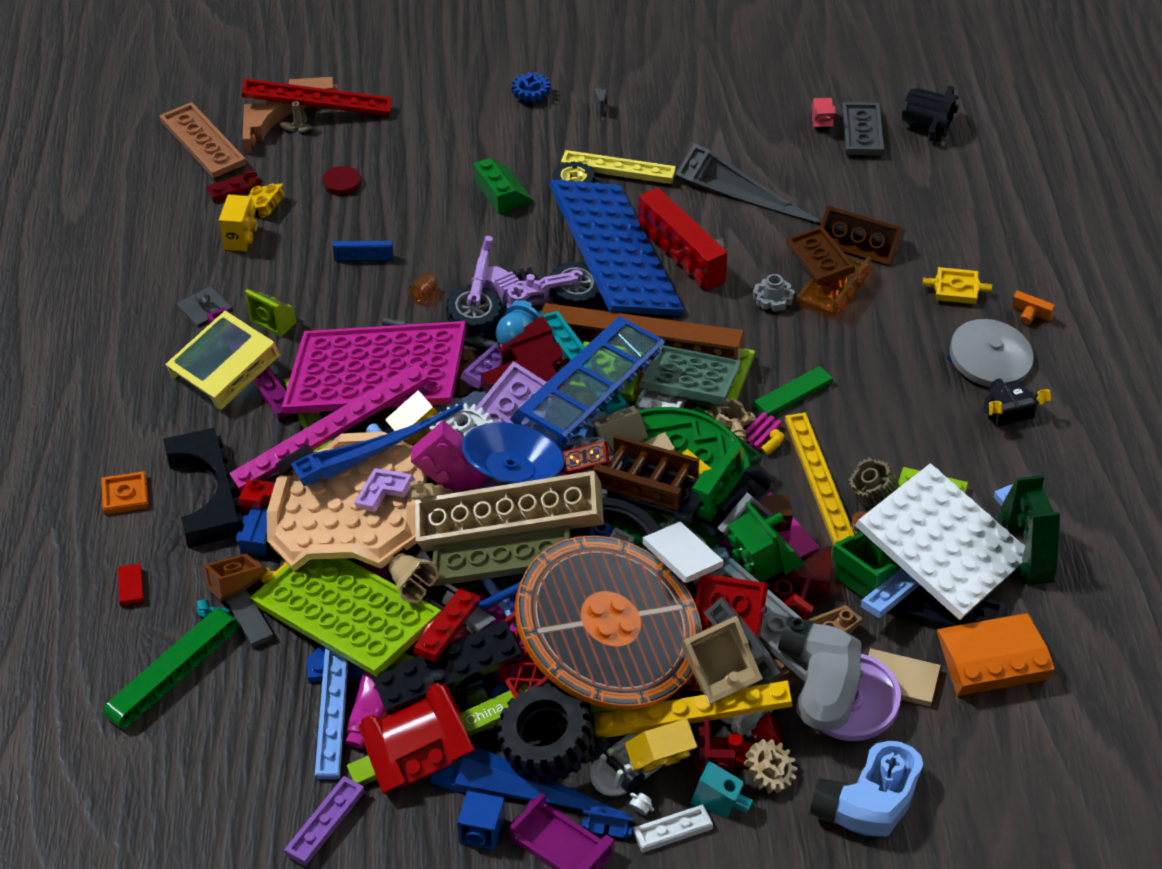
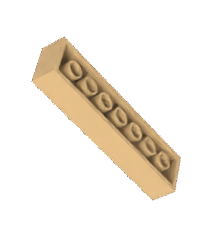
[415,471,604,552]

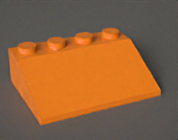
[937,613,1055,696]

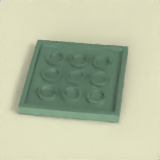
[640,345,742,405]

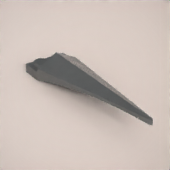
[676,143,820,224]

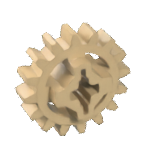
[744,739,797,794]

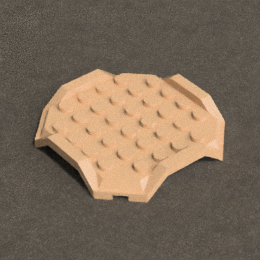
[267,432,428,572]

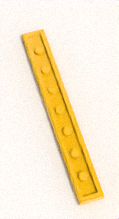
[785,412,855,546]

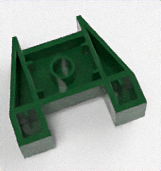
[998,475,1060,586]

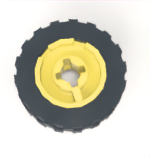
[553,161,595,183]

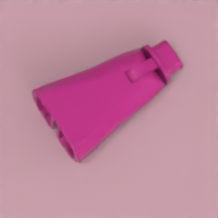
[345,671,387,749]

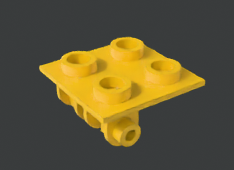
[248,183,284,218]

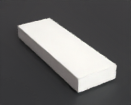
[633,804,713,853]

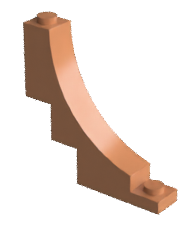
[243,77,337,154]

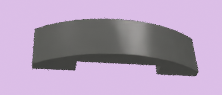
[704,597,780,685]

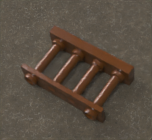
[592,434,699,511]

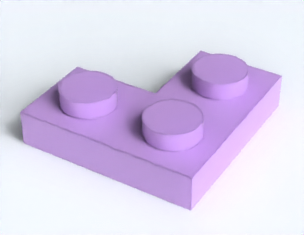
[354,468,415,512]

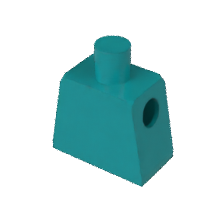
[690,761,753,818]

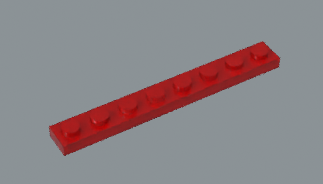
[242,78,391,116]

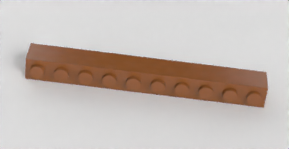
[541,303,745,360]

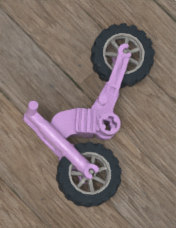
[446,236,601,335]

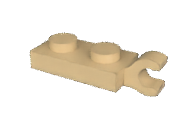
[410,480,453,500]

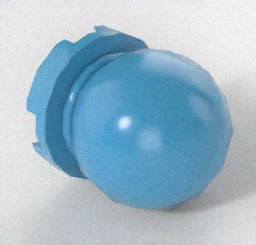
[496,300,543,344]

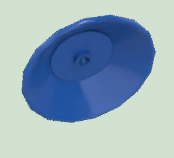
[462,422,564,485]

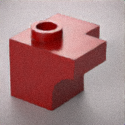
[238,479,275,514]

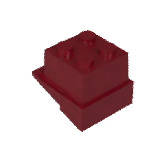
[498,316,558,373]

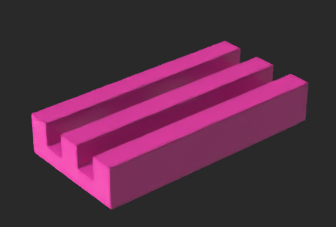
[745,412,781,450]

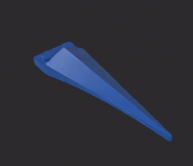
[291,404,464,486]
[430,745,619,815]

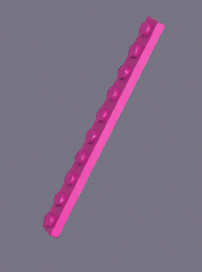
[229,363,430,492]

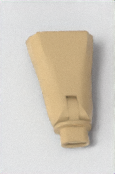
[388,553,439,603]

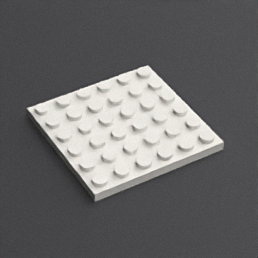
[855,463,1025,620]

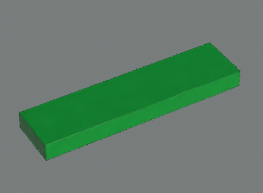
[754,366,833,417]

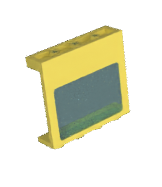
[165,311,280,410]

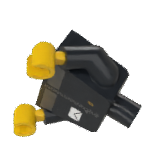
[983,379,1052,427]

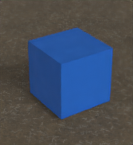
[457,791,505,851]

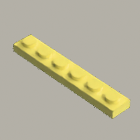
[561,150,676,184]

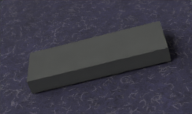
[225,589,274,648]

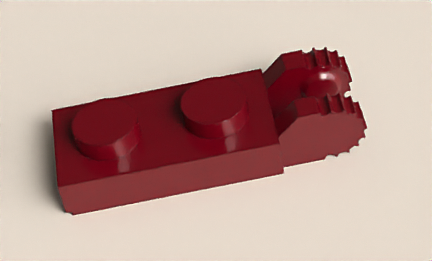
[206,170,262,203]

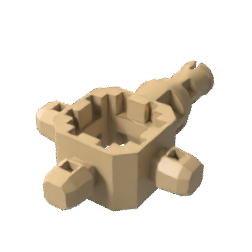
[704,399,756,442]

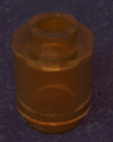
[408,273,437,302]

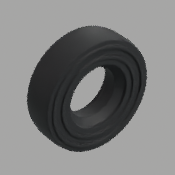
[275,444,314,474]

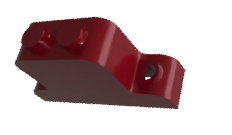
[480,343,563,394]

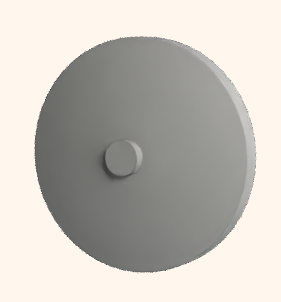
[949,319,1034,387]

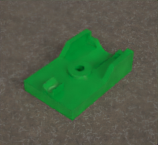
[692,441,744,522]

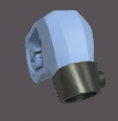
[810,741,923,837]

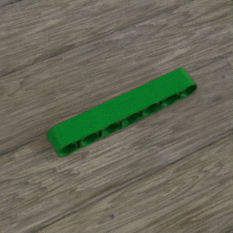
[103,608,238,729]

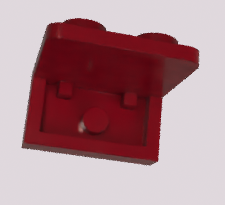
[698,718,735,776]

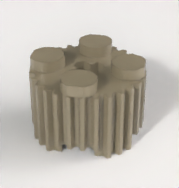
[848,458,899,510]

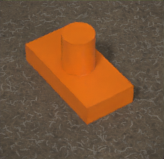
[1013,291,1055,325]

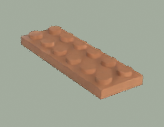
[159,102,246,179]

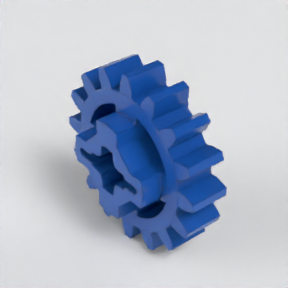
[511,72,551,103]

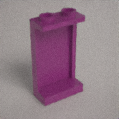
[510,793,614,869]

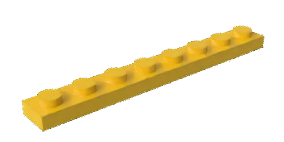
[593,680,793,738]

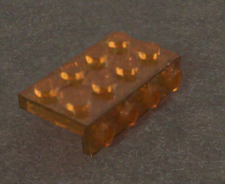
[796,255,874,318]

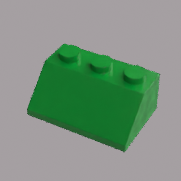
[473,158,533,214]

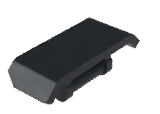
[694,466,775,537]

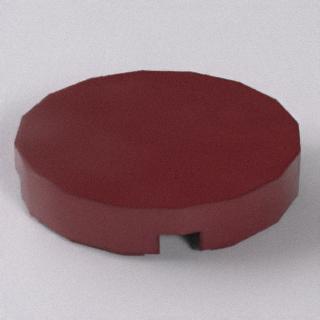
[322,166,361,195]

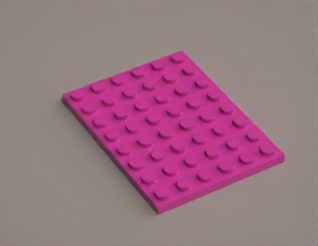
[282,321,467,414]

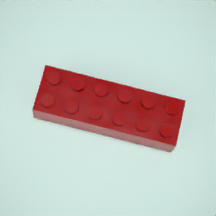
[638,187,728,291]

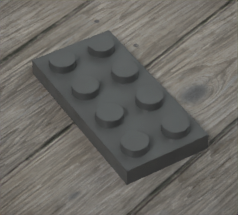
[842,102,884,156]

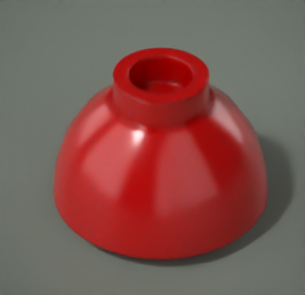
[751,713,783,746]

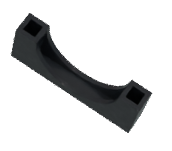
[163,427,243,548]

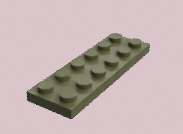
[432,525,572,586]

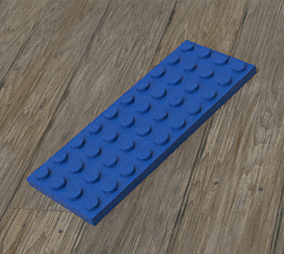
[549,179,685,316]

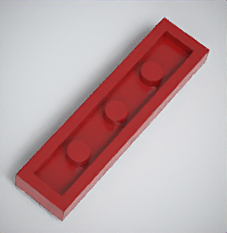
[413,588,480,662]

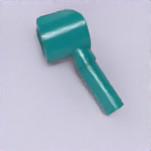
[197,599,230,618]

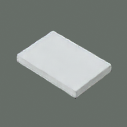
[642,522,724,584]

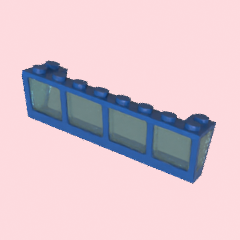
[510,316,665,450]

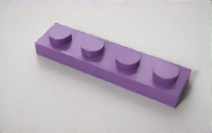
[460,344,501,389]
[284,776,365,867]

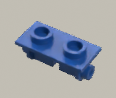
[581,807,635,839]

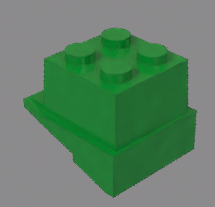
[728,502,804,582]
[832,532,901,598]

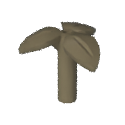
[280,101,312,133]

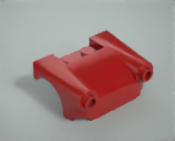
[358,683,477,796]

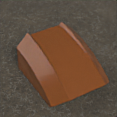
[203,554,268,602]

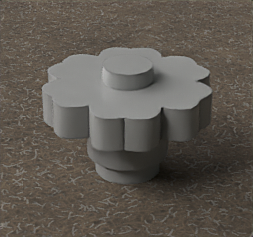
[753,274,795,312]

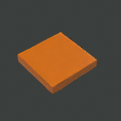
[101,471,149,515]

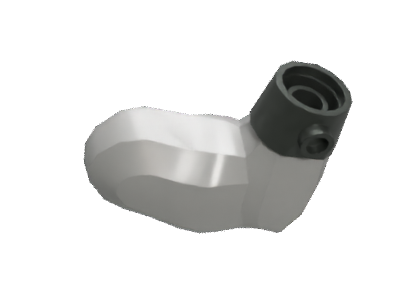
[778,617,861,731]

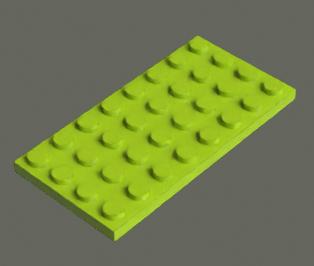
[250,558,441,677]

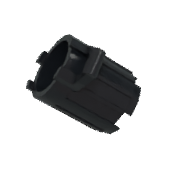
[902,86,959,141]

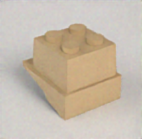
[681,616,763,704]

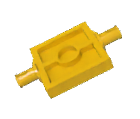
[922,267,992,304]

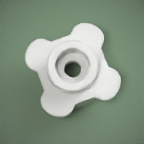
[629,793,654,815]

